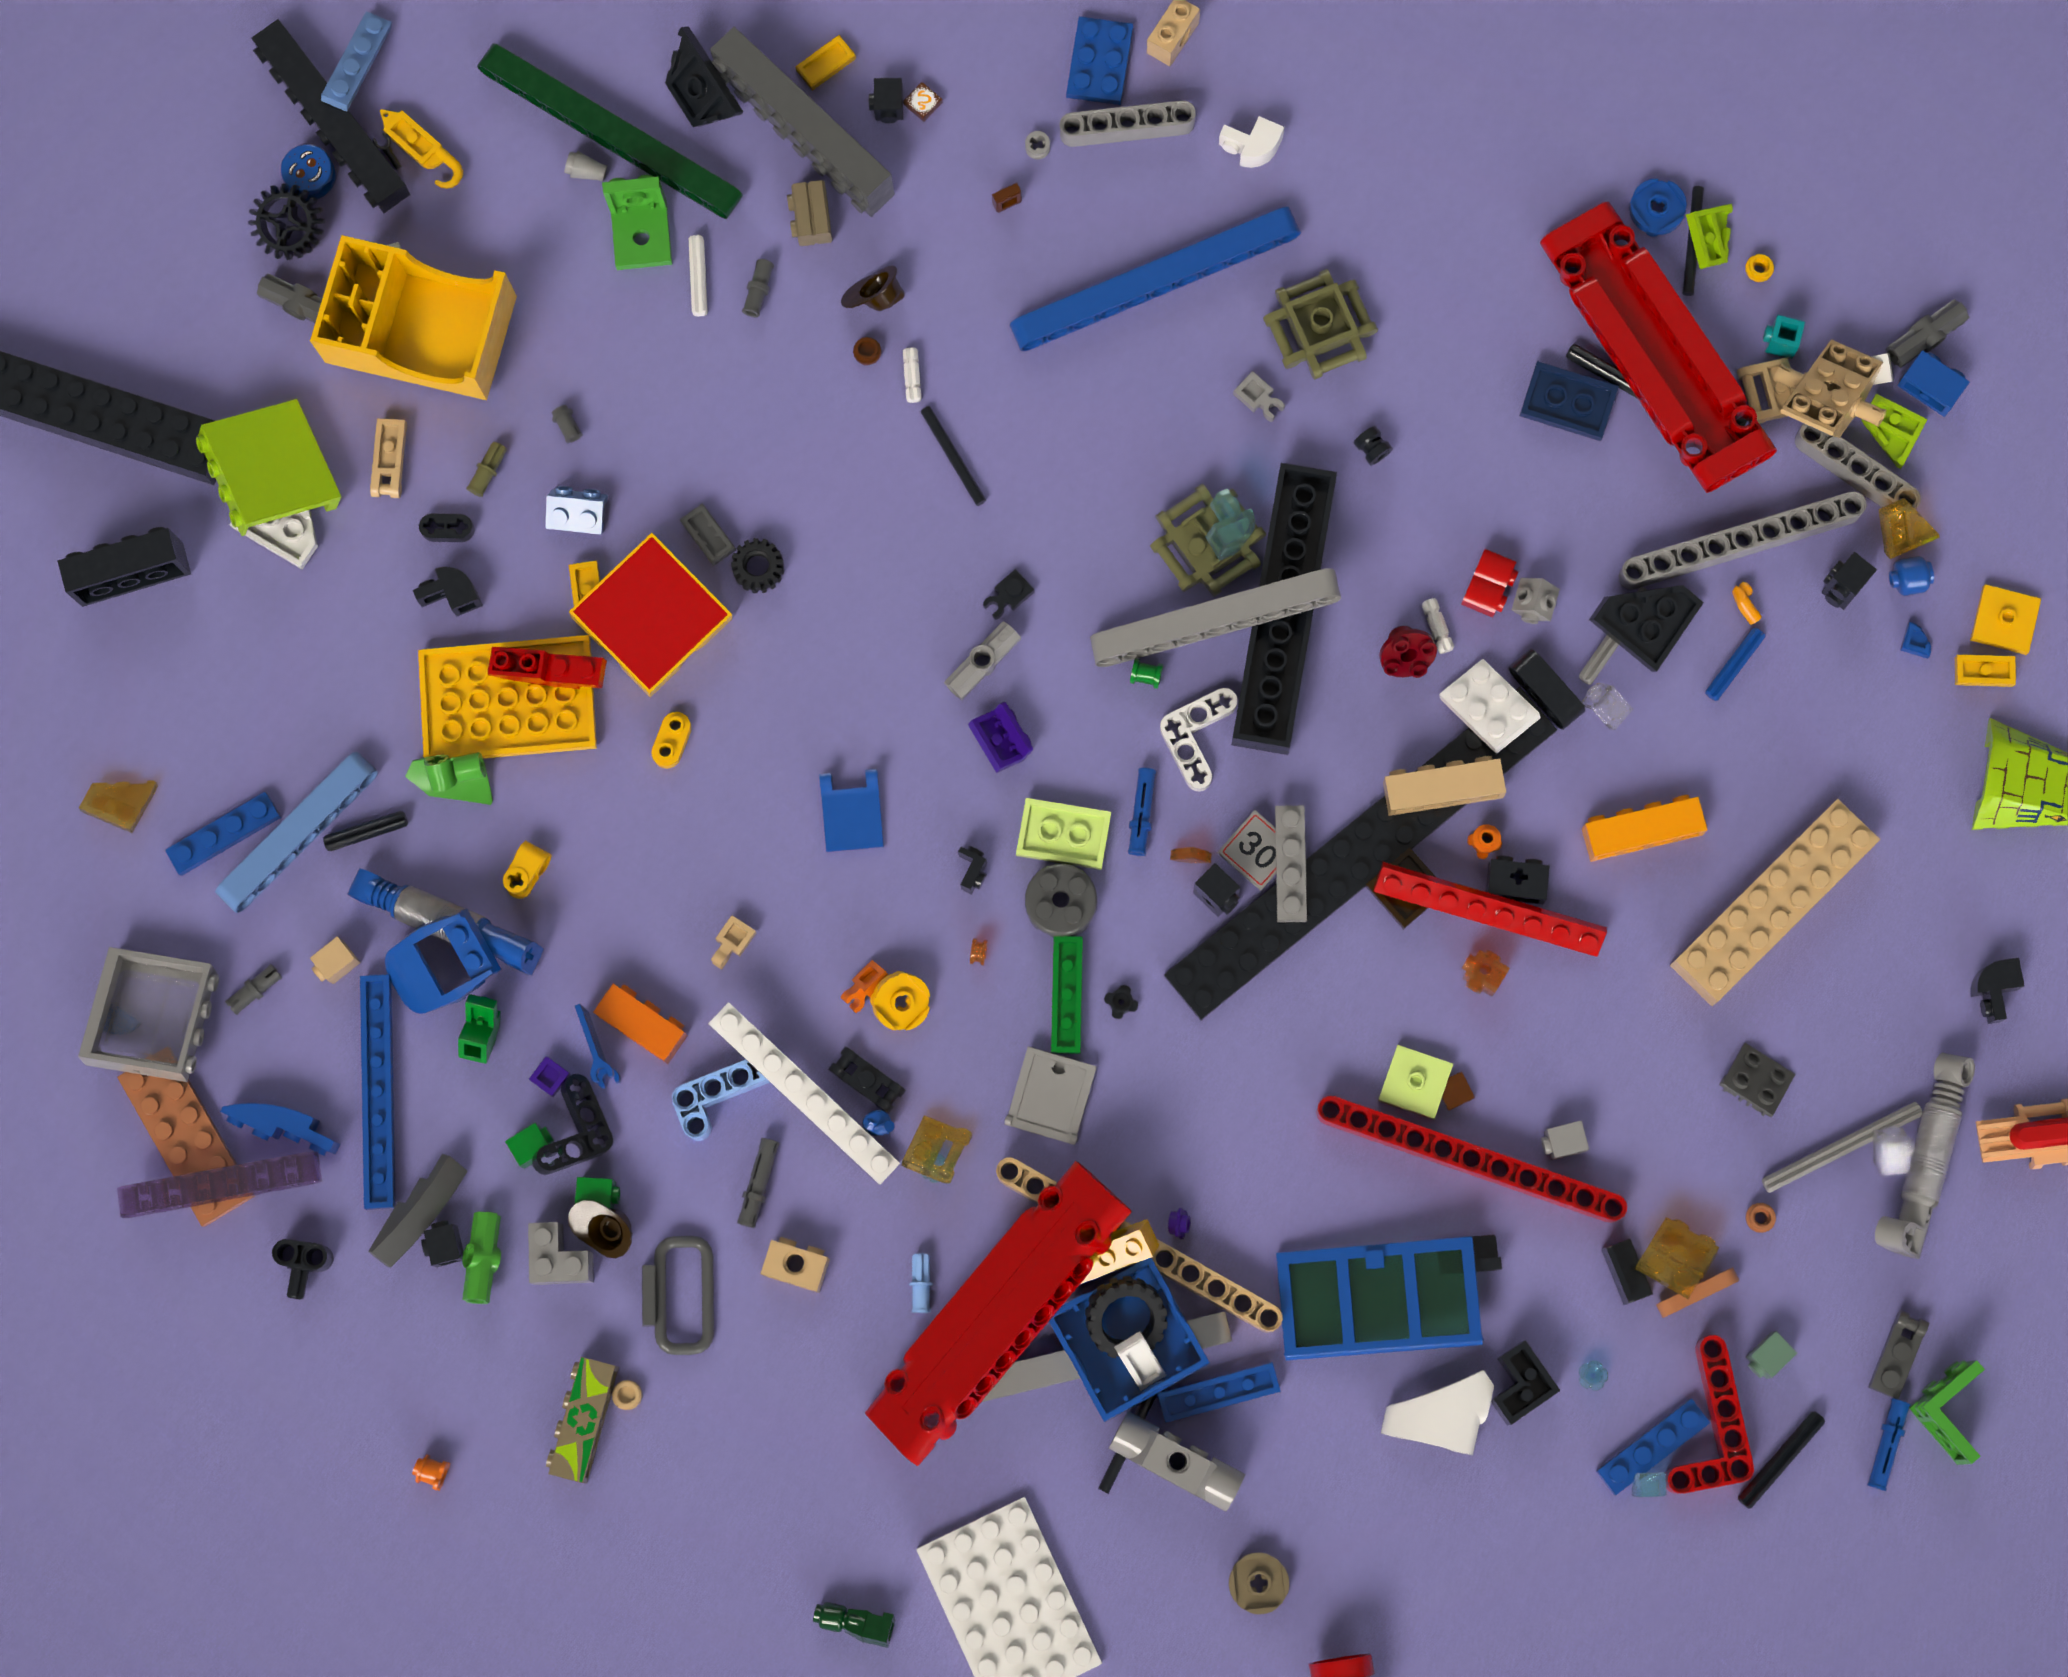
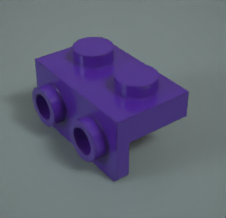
[968,701,1033,773]

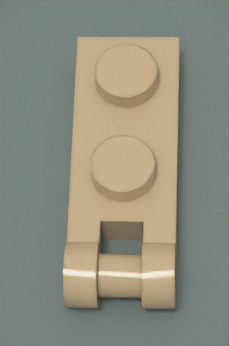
[370,418,407,498]

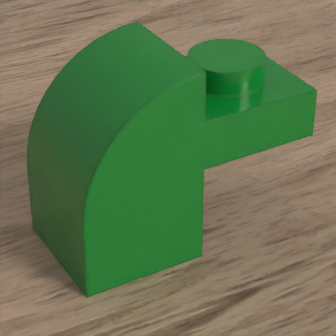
[458,994,501,1064]

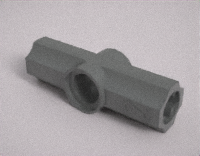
[256,273,322,323]
[1886,299,1970,368]

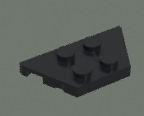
[665,26,743,127]

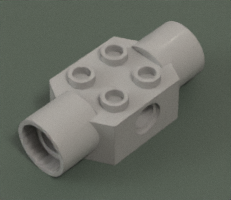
[1109,1411,1245,1512]

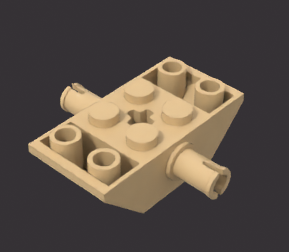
[1774,339,1887,438]

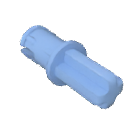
[909,1253,933,1313]

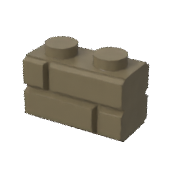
[787,180,833,246]

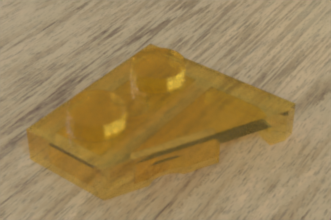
[1878,498,1940,559]
[79,780,158,833]

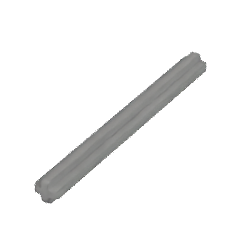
[1762,1102,1923,1193]

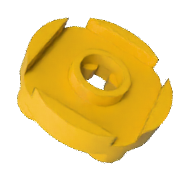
[870,971,930,1031]

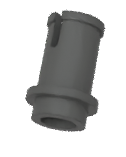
[552,405,583,443]

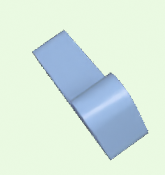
[672,1059,770,1141]

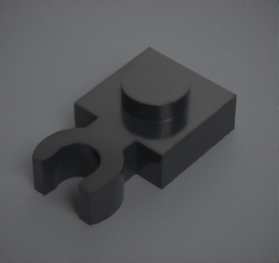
[983,569,1035,620]

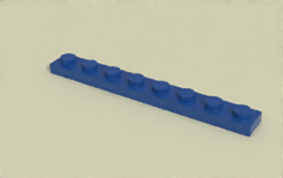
[360,974,396,1210]

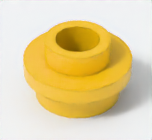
[1745,254,1774,282]

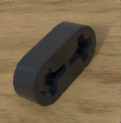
[419,513,475,542]

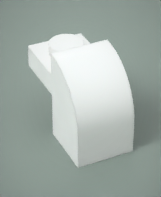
[1219,116,1284,168]

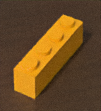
[1582,795,1708,862]

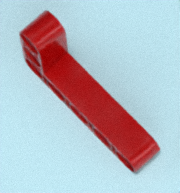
[1663,1335,1754,1494]

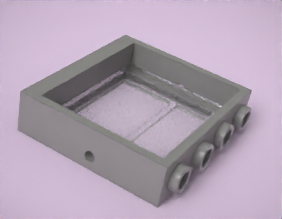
[78,947,219,1082]

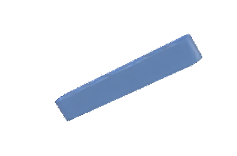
[215,752,378,913]

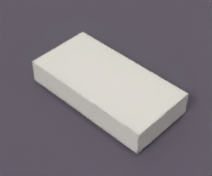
[1114,1331,1166,1391]

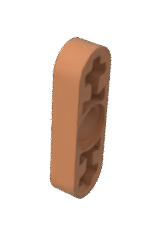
[1656,1267,1740,1318]

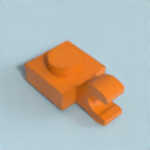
[840,960,889,1013]

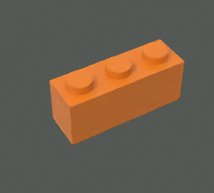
[593,984,688,1064]

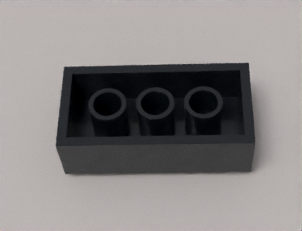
[57,527,191,607]

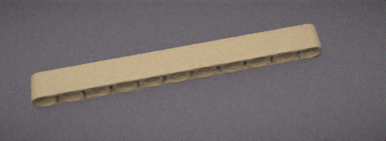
[996,1157,1283,1333]

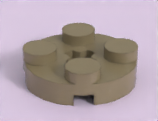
[1228,1552,1289,1614]

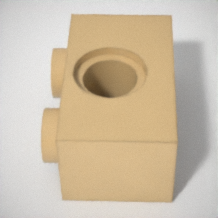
[1147,0,1200,67]
[760,1237,830,1293]

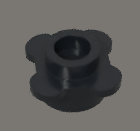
[1104,985,1138,1019]

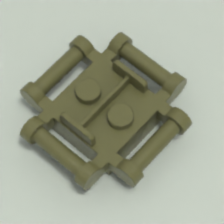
[1263,269,1378,380]
[1150,484,1266,597]

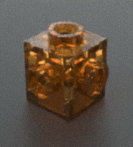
[1461,950,1510,997]

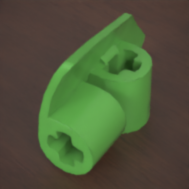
[405,752,493,805]

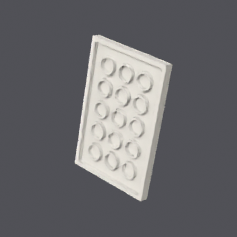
[916,1497,1102,1677]

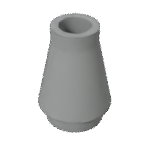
[564,151,607,182]

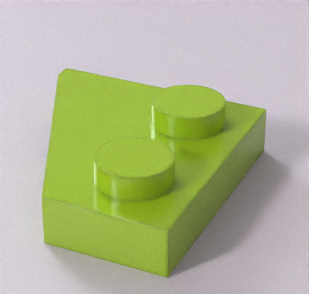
[1686,203,1733,269]
[1861,393,1928,469]

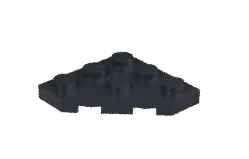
[1589,585,1704,672]

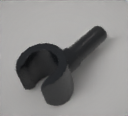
[372,133,402,170]

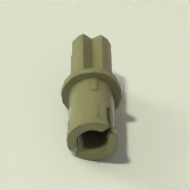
[466,442,507,497]

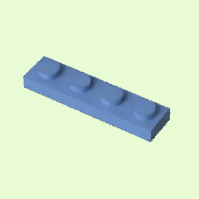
[321,11,392,112]

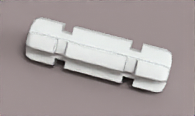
[903,347,922,403]
[1422,598,1454,654]

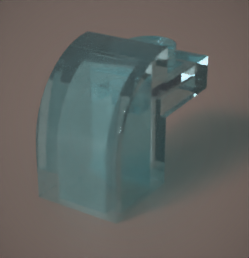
[1205,488,1255,561]

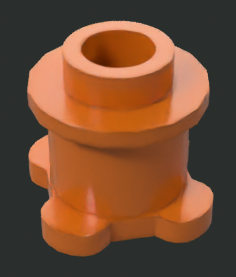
[1467,824,1502,860]
[412,1454,451,1491]

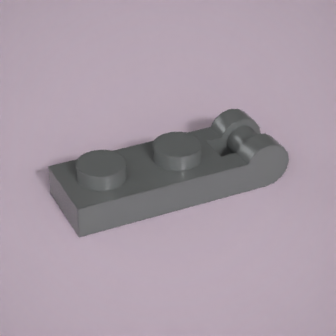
[1868,1310,1929,1399]

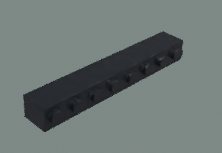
[251,19,411,214]

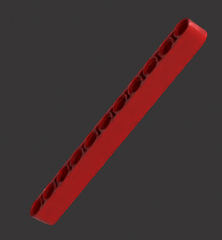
[1316,1096,1628,1223]

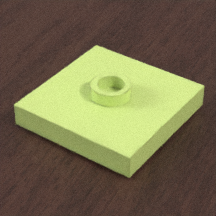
[1378,1045,1453,1120]

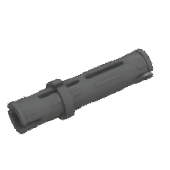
[737,1138,779,1228]

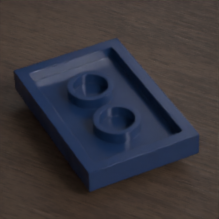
[1519,361,1619,441]

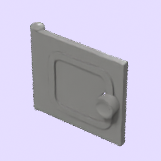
[1004,1047,1097,1145]

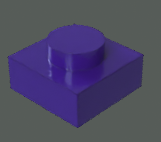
[529,1056,571,1098]

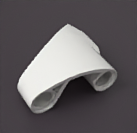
[1381,1370,1494,1455]

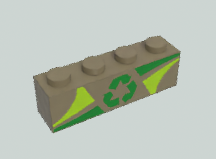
[546,1357,619,1483]

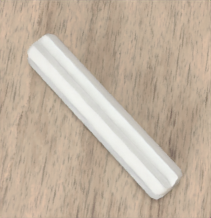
[688,235,708,317]

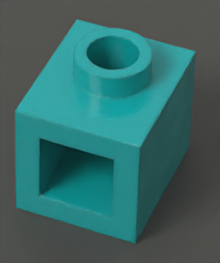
[1762,315,1805,359]

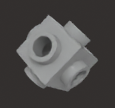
[1512,578,1560,624]

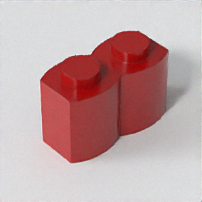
[1461,549,1519,618]

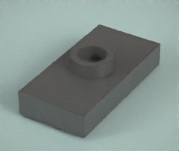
[680,503,736,566]

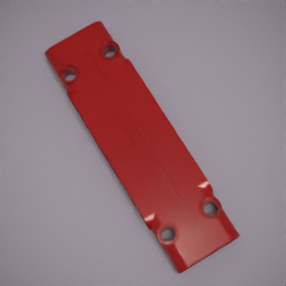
[1540,201,1777,493]
[865,1161,1132,1466]

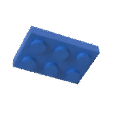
[1066,16,1133,105]

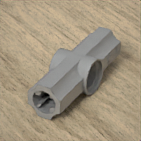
[944,621,1021,700]

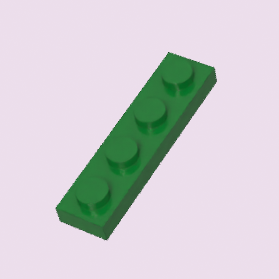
[1051,936,1083,1054]

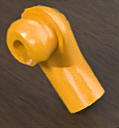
[1732,582,1762,625]

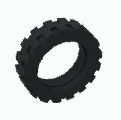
[1085,1276,1167,1358]

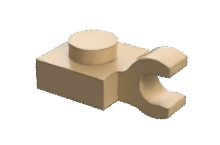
[711,915,756,970]

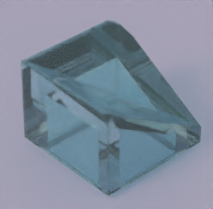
[1632,1472,1667,1497]

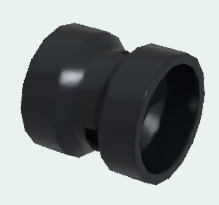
[1353,426,1393,466]

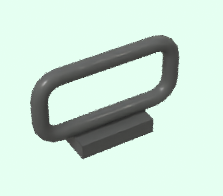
[642,1236,714,1355]

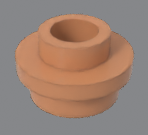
[1745,1203,1776,1233]

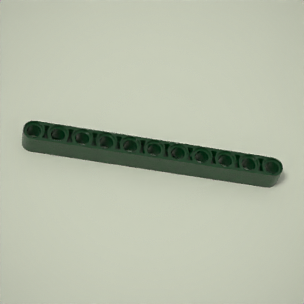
[477,43,743,219]

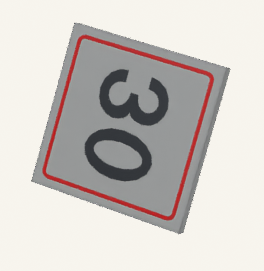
[1217,810,1276,891]

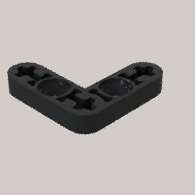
[532,1074,613,1175]

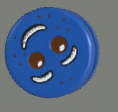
[281,144,336,200]

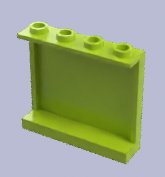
[196,399,342,536]

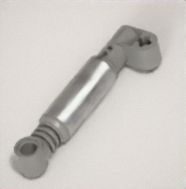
[1875,1053,1975,1259]

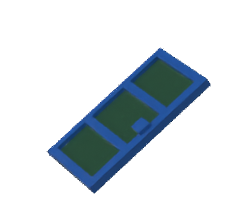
[1276,1236,1484,1361]

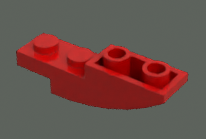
[487,646,607,689]

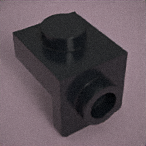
[958,846,987,894]

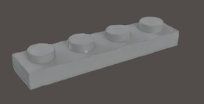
[1275,805,1307,922]

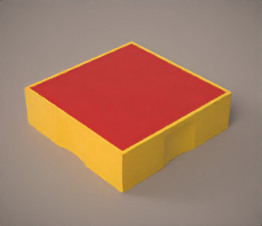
[569,533,732,698]

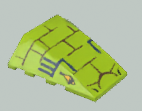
[1971,718,2068,830]

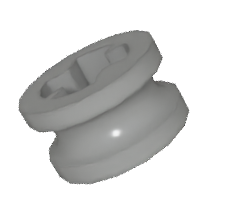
[1025,131,1050,160]

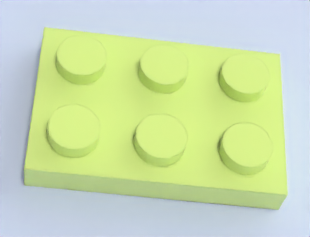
[1016,798,1111,870]

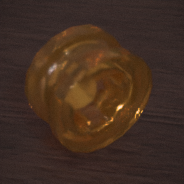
[970,938,988,966]

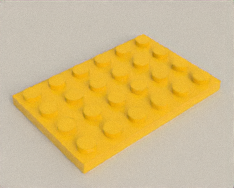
[418,635,597,758]

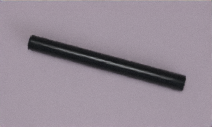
[1682,186,1704,296]
[920,406,986,506]
[1098,1393,1158,1494]

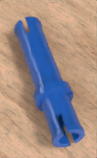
[1128,768,1157,856]
[1867,1398,1911,1491]

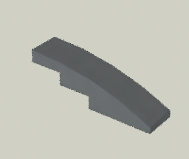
[368,1154,468,1268]

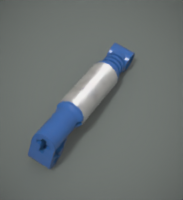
[347,868,544,976]

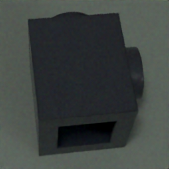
[869,78,903,123]
[421,1220,464,1268]

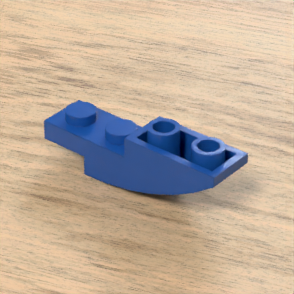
[220,1103,341,1156]

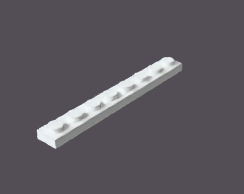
[708,1002,900,1185]

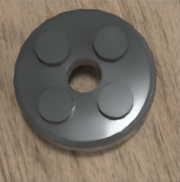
[1025,864,1097,937]

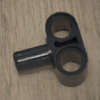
[272,1239,334,1300]

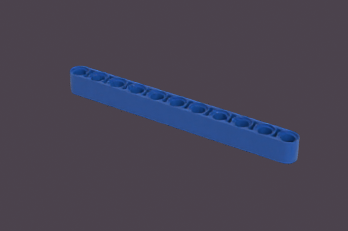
[1009,207,1301,351]

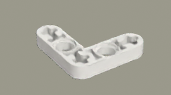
[1160,688,1237,792]

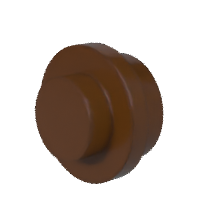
[853,337,881,365]

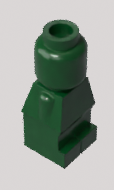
[813,1602,896,1648]

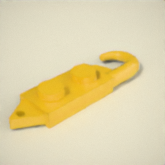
[380,109,463,189]

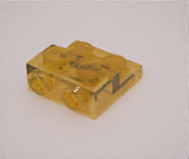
[1636,1217,1719,1300]

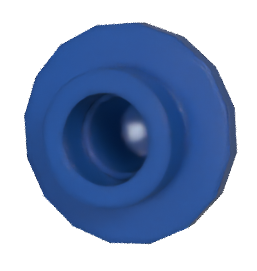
[862,1110,895,1136]

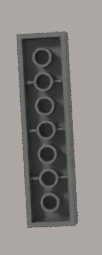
[710,27,895,217]

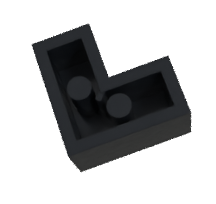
[1491,1340,1560,1426]

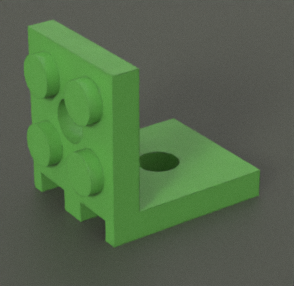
[602,175,672,270]
[1909,1360,1985,1465]

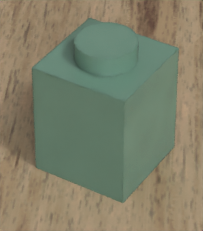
[1746,1331,1797,1379]

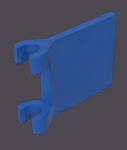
[819,769,884,852]
[575,1004,621,1089]

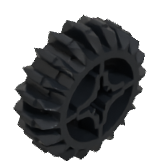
[248,183,325,260]

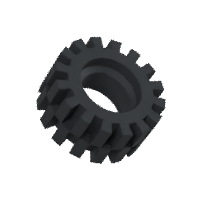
[731,538,784,593]

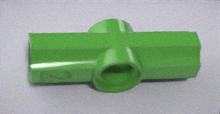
[462,1211,501,1304]

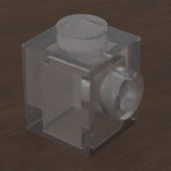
[1873,1126,1915,1176]

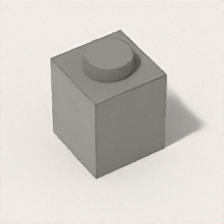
[1541,1120,1589,1161]

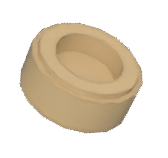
[612,1380,643,1410]

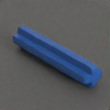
[1705,627,1766,701]

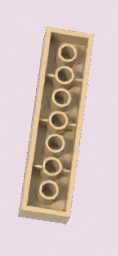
[1670,799,1881,1006]

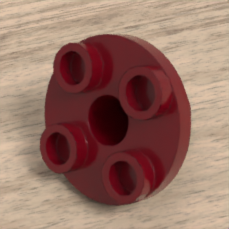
[1379,626,1437,678]

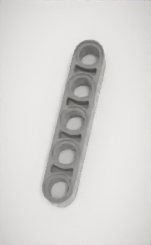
[1060,101,1196,147]
[1795,423,1921,518]

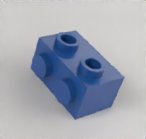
[1897,350,1970,417]

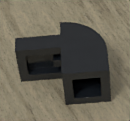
[413,567,483,617]
[1970,958,2025,1024]

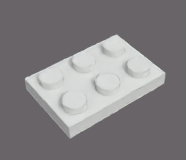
[1439,659,1540,754]

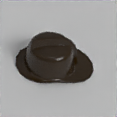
[841,265,905,311]
[568,1200,633,1258]

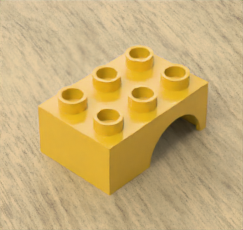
[310,235,517,400]

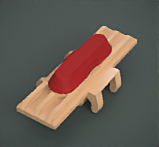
[1975,1098,2068,1170]

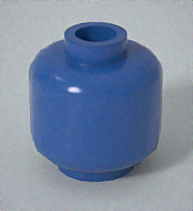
[1889,556,1934,596]

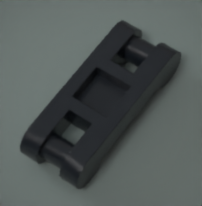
[828,1046,906,1114]

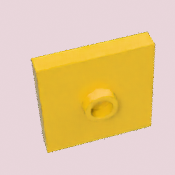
[1970,584,2041,655]

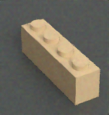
[1383,756,1506,816]

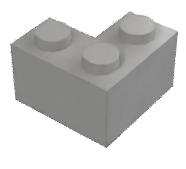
[528,1222,594,1285]

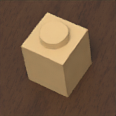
[310,936,361,984]

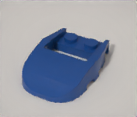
[385,908,502,1014]

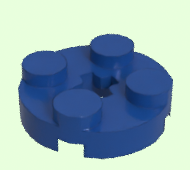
[1629,179,1687,237]

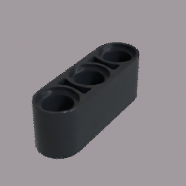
[1508,649,1585,730]

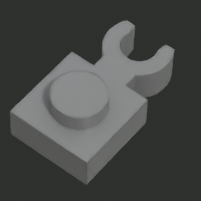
[1233,371,1285,422]

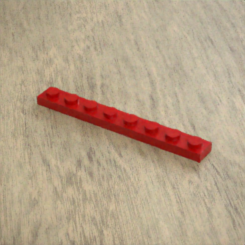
[1374,862,1607,957]

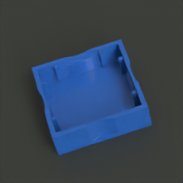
[1049,1257,1210,1422]

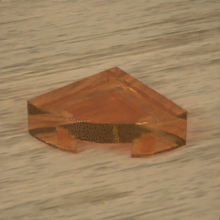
[1170,847,1212,863]

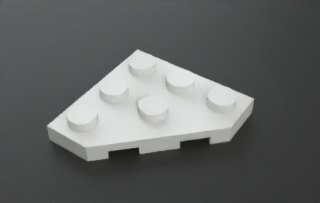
[229,510,318,570]

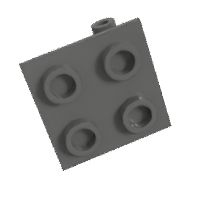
[1719,1043,1796,1117]

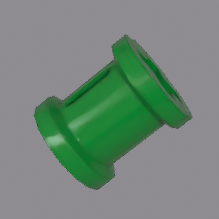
[1130,658,1163,689]

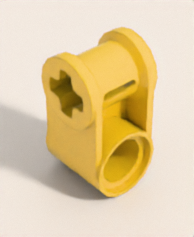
[503,840,552,899]

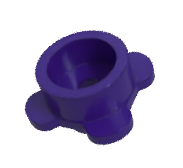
[1168,1208,1191,1239]

